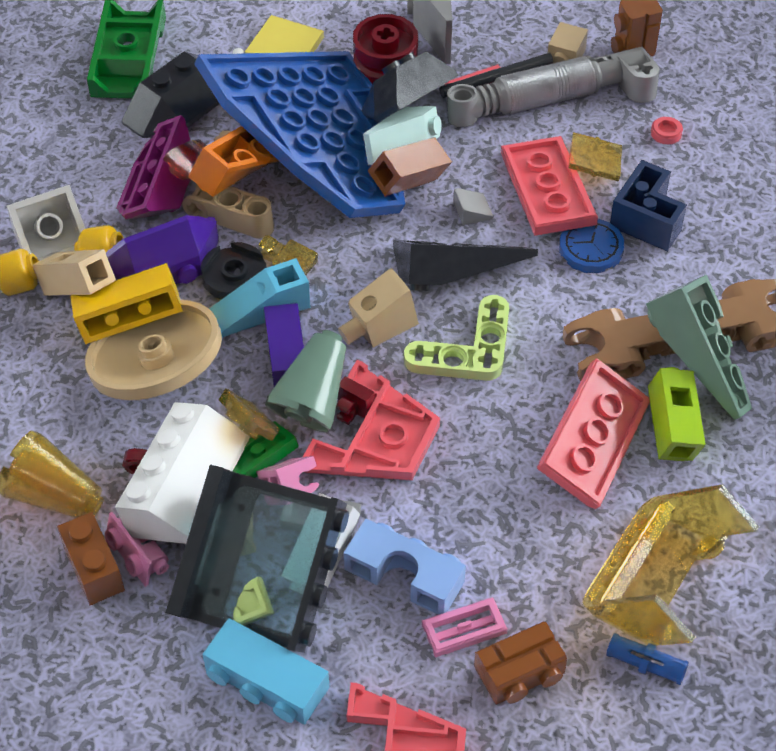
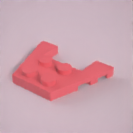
[303,360,440,480]
[346,682,466,751]

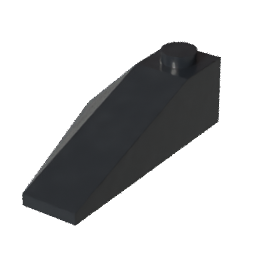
[393,240,538,291]

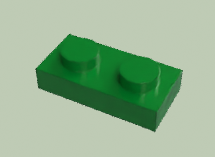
[233,421,299,478]

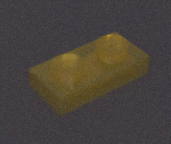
[218,388,280,441]

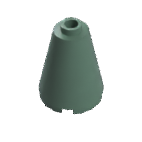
[265,330,346,433]

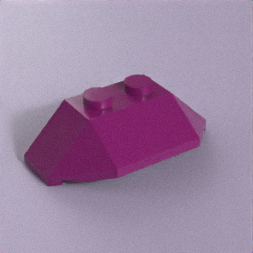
[116,115,196,220]

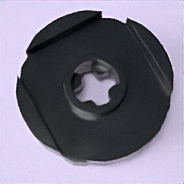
[201,242,267,300]

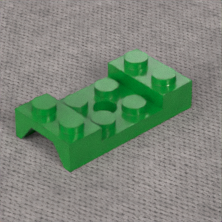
[87,0,166,99]

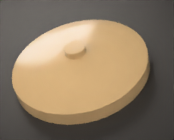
[85,300,222,400]

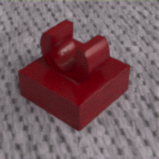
[336,376,374,425]

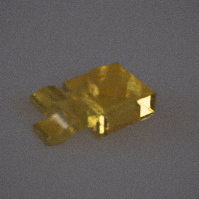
[259,235,318,275]

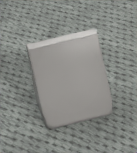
[453,188,493,225]

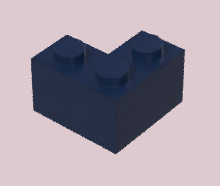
[610,160,687,252]

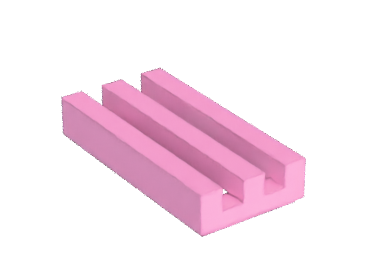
[422,597,507,658]

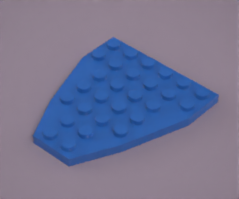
[195,51,405,218]

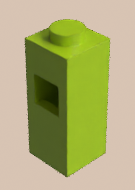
[648,367,706,461]

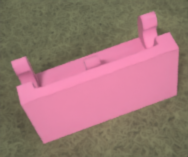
[256,456,319,506]

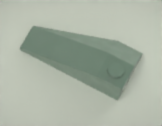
[646,275,752,420]

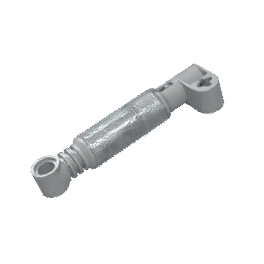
[447,47,660,127]

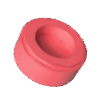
[651,117,683,144]

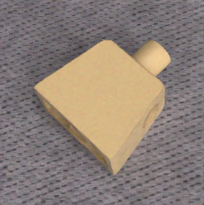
[338,268,419,347]

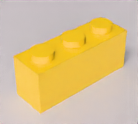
[70,263,183,345]

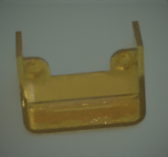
[582,484,759,646]

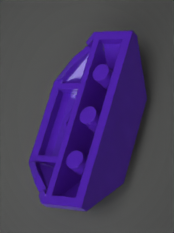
[106,215,219,285]

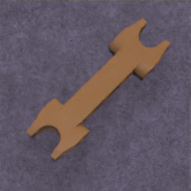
[562,279,776,381]

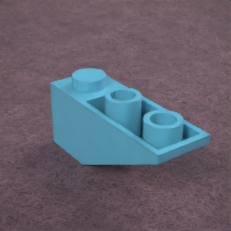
[209,258,311,337]

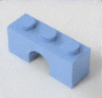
[344,519,466,615]

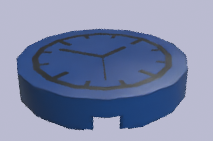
[559,219,624,273]

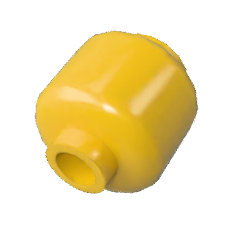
[74,225,124,253]
[0,249,39,296]

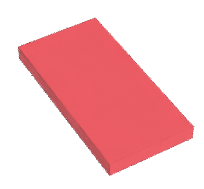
[501,136,598,236]
[537,358,650,509]

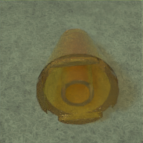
[0,431,104,518]

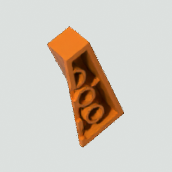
[188,126,279,197]

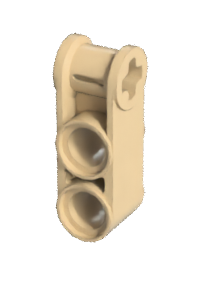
[182,184,274,239]

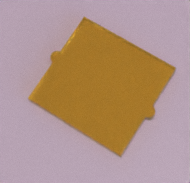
[568,132,622,182]

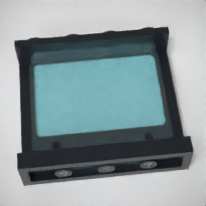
[165,464,349,653]

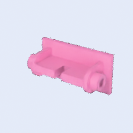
[105,512,169,587]

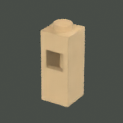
[32,249,116,296]

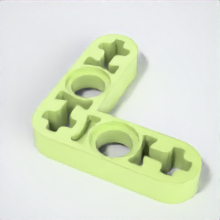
[404,295,509,381]

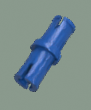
[606,633,689,685]

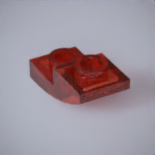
[163,139,207,180]

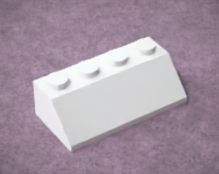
[115,402,250,544]

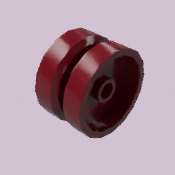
[353,14,418,84]

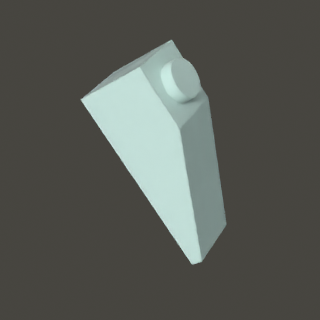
[363,106,442,165]

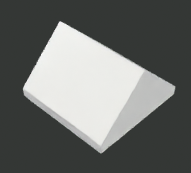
[6,185,85,261]

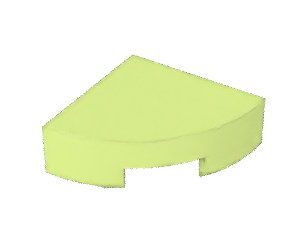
[233,576,274,626]

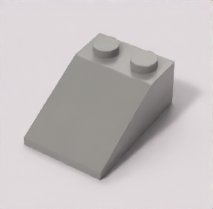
[407,0,452,64]

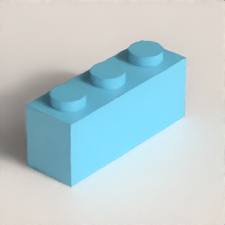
[202,618,330,725]

